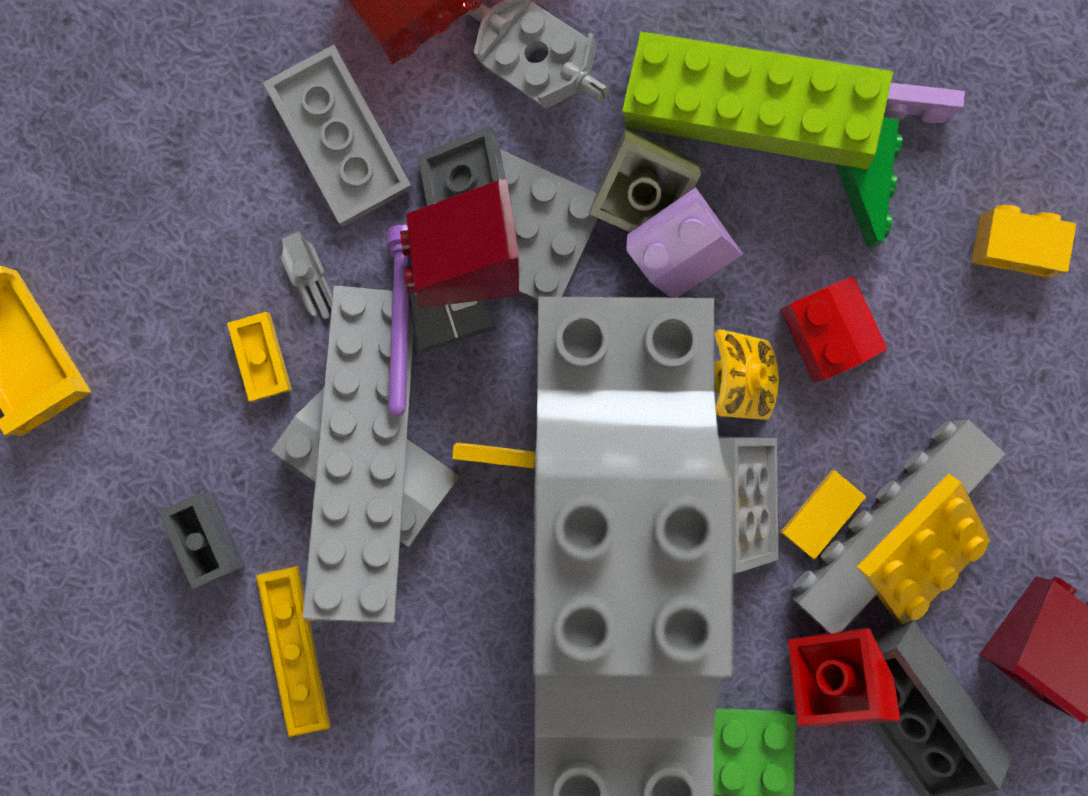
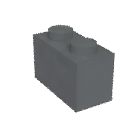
[158,492,245,589]

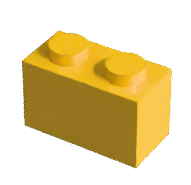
[971,205,1077,278]

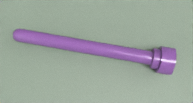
[387,225,411,417]

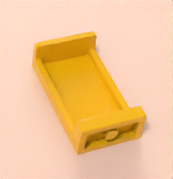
[0,266,92,436]

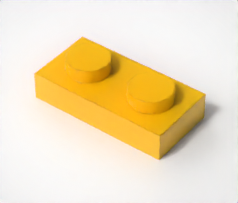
[227,312,292,402]

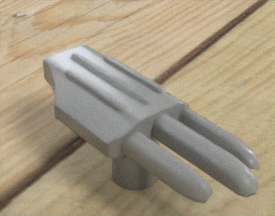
[281,231,333,319]

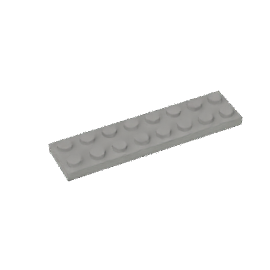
[303,285,414,624]

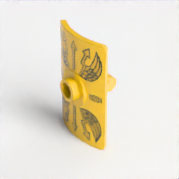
[714,329,779,420]

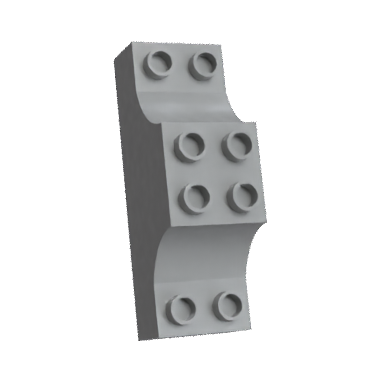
[534,297,732,796]

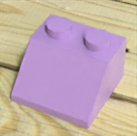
[627,187,742,298]

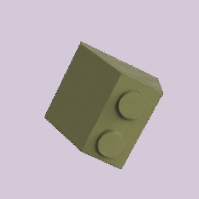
[589,127,701,232]

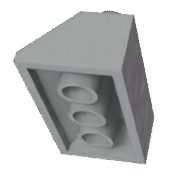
[271,388,460,547]

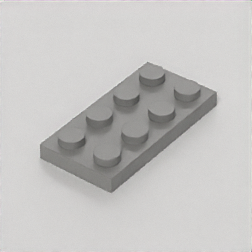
[263,45,413,227]

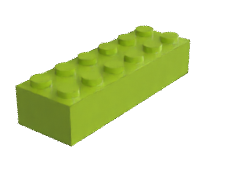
[622,31,894,170]

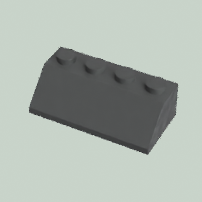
[870,620,1013,796]

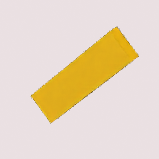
[256,566,331,737]

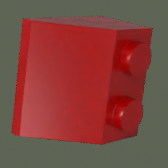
[780,276,888,382]
[788,628,900,728]

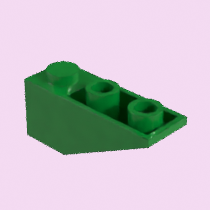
[835,117,902,248]

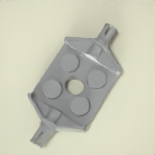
[464,0,609,108]

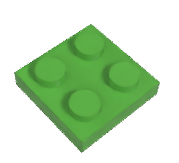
[713,708,796,796]

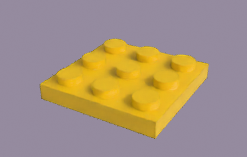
[857,474,991,625]

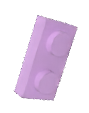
[884,83,965,123]

